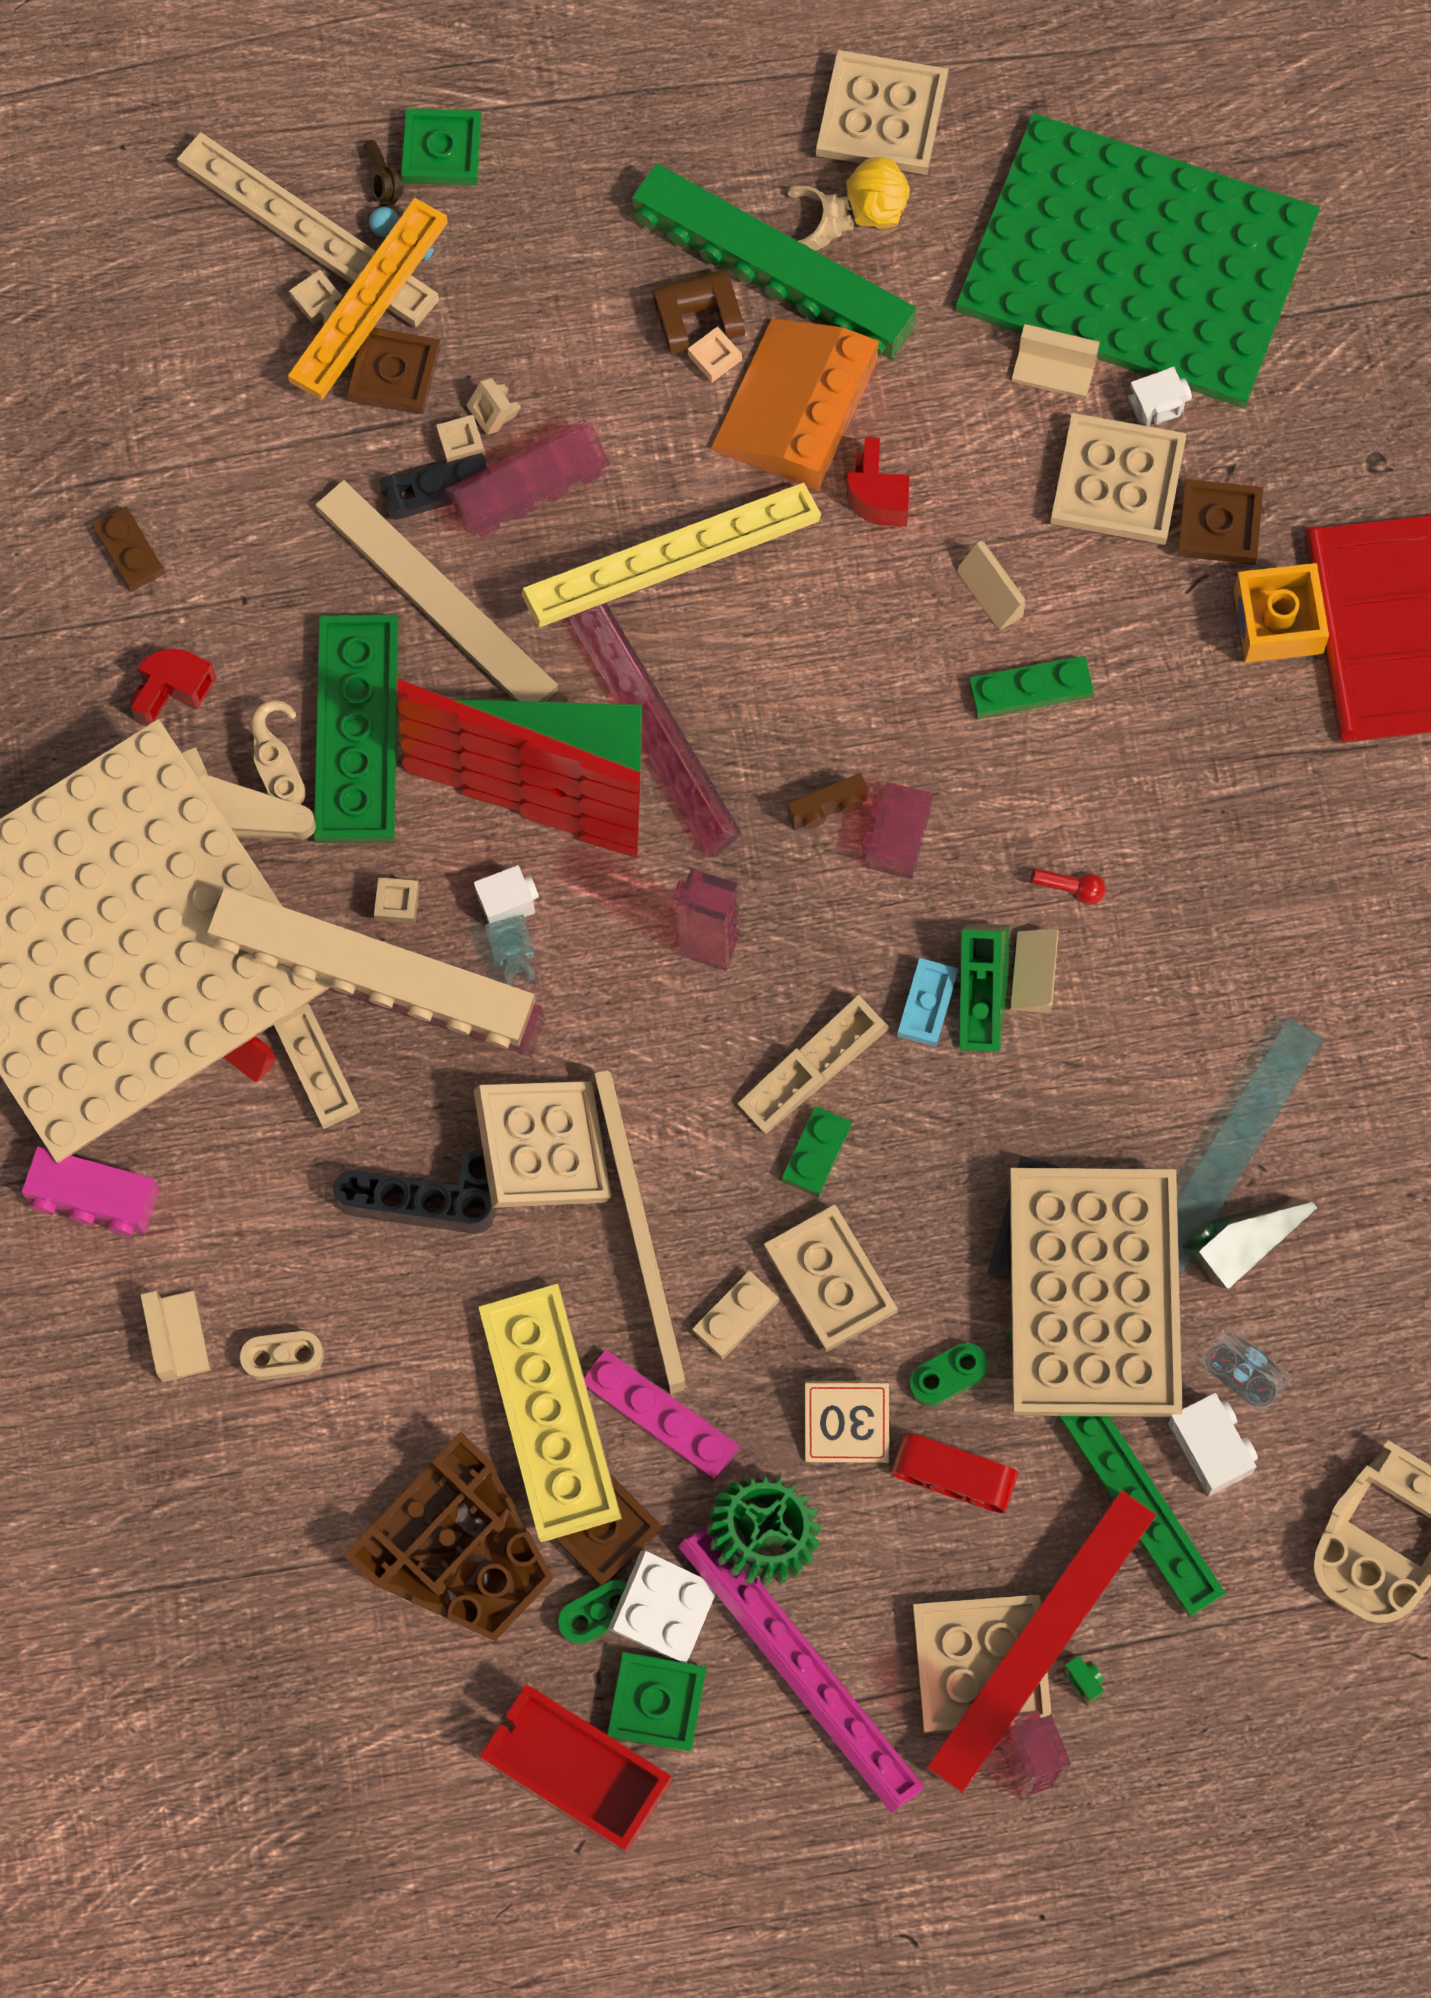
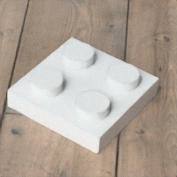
[608,1551,715,1663]

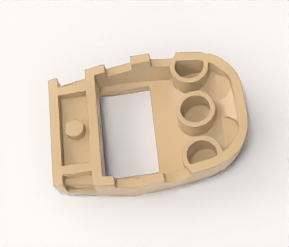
[1314,1440,1431,1623]

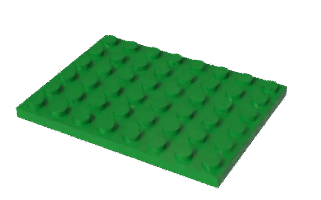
[955,113,1320,409]

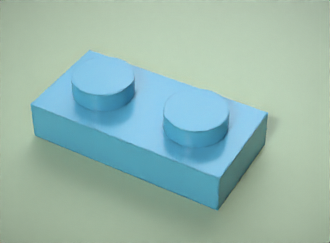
[897,958,959,1047]

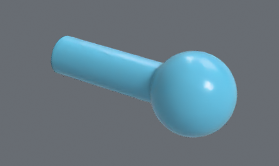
[369,207,434,261]

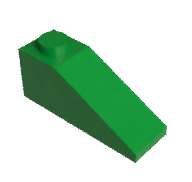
[960,923,1009,1052]

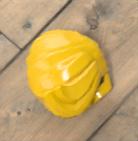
[846,156,910,230]

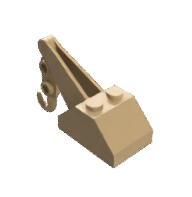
[182,700,316,839]

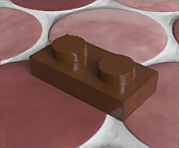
[92,506,165,592]
[788,773,867,831]

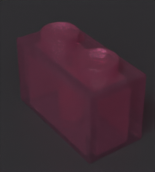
[860,782,933,879]

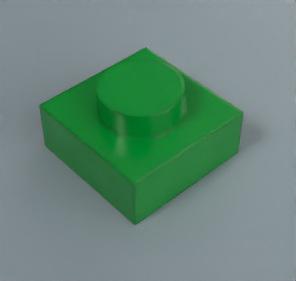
[1063,1655,1105,1706]

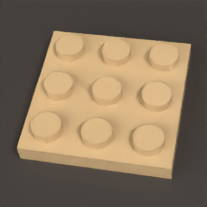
[816,50,949,175]
[1050,413,1187,545]
[473,1081,612,1208]
[913,1595,1052,1734]

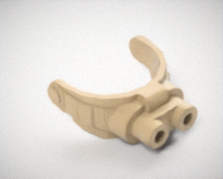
[788,185,854,251]

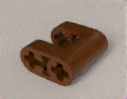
[652,269,745,355]

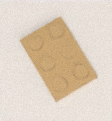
[764,1204,898,1352]

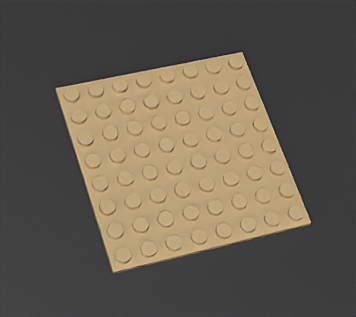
[0,719,331,1163]

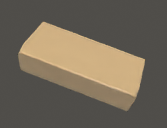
[957,541,1025,630]
[1010,929,1059,1014]

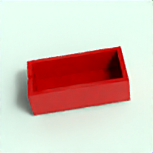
[480,1683,673,1855]

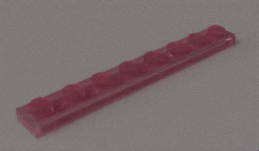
[567,603,742,858]

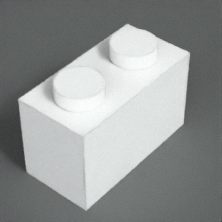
[1168,1393,1258,1497]

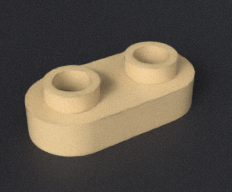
[240,1331,324,1380]

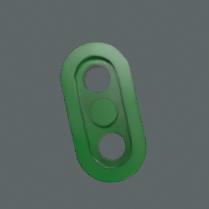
[910,1343,988,1407]
[558,1580,627,1645]

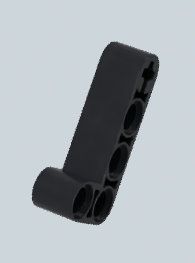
[333,1149,496,1234]

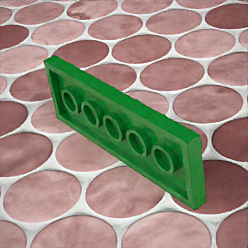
[314,615,399,843]

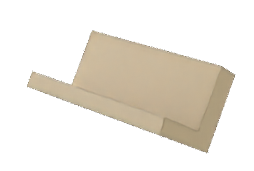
[1011,324,1100,400]
[140,1291,211,1382]

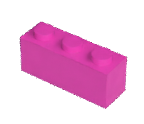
[22,1147,160,1236]

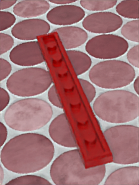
[927,1490,1156,1794]

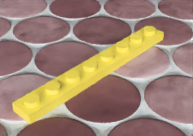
[522,483,821,628]

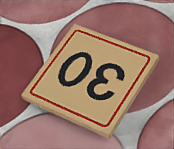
[805,1381,889,1463]

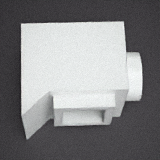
[1128,367,1192,427]

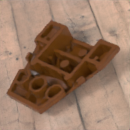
[343,1431,554,1641]

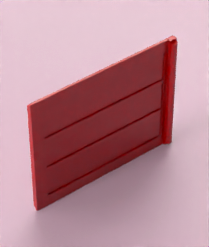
[1305,515,1431,743]

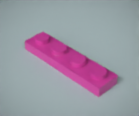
[584,1349,740,1482]

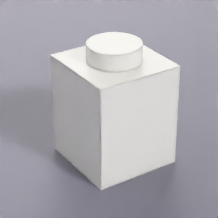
[474,865,539,930]

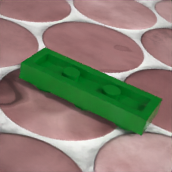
[969,656,1094,719]

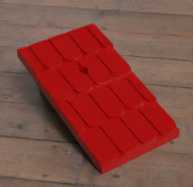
[397,679,642,858]

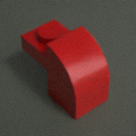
[847,437,910,527]
[131,649,217,727]

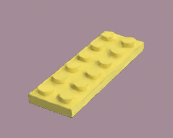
[479,1284,622,1542]

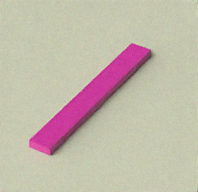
[678,1522,925,1813]

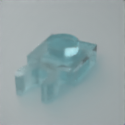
[485,914,536,987]

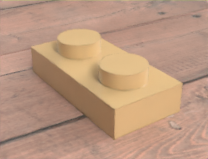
[692,1271,779,1360]

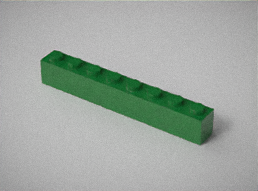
[632,163,917,360]

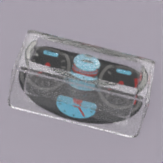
[1198,1326,1293,1414]

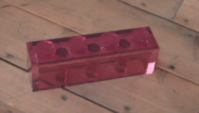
[446,419,611,537]
[673,868,740,971]
[1001,1711,1071,1800]

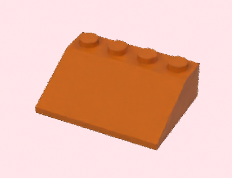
[712,318,879,491]

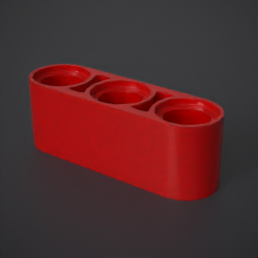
[890,1433,1019,1514]

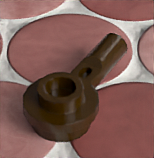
[363,140,404,205]

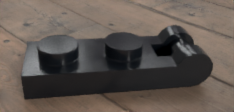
[379,452,494,520]

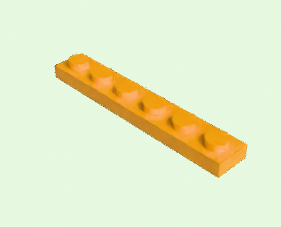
[288,198,448,401]

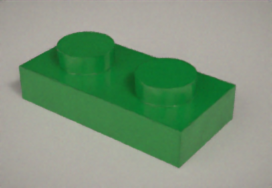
[782,1106,852,1198]

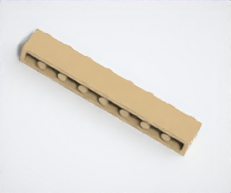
[207,887,535,1049]

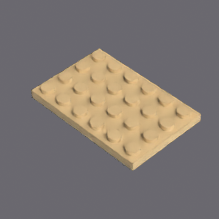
[1010,1168,1182,1417]

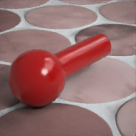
[1030,868,1106,905]

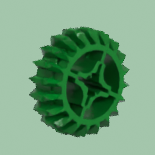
[707,1472,821,1587]

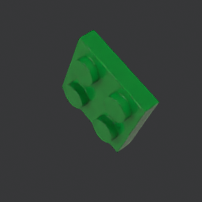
[401,109,482,185]
[608,1652,707,1753]

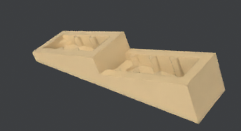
[737,995,890,1134]

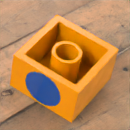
[1233,563,1329,663]

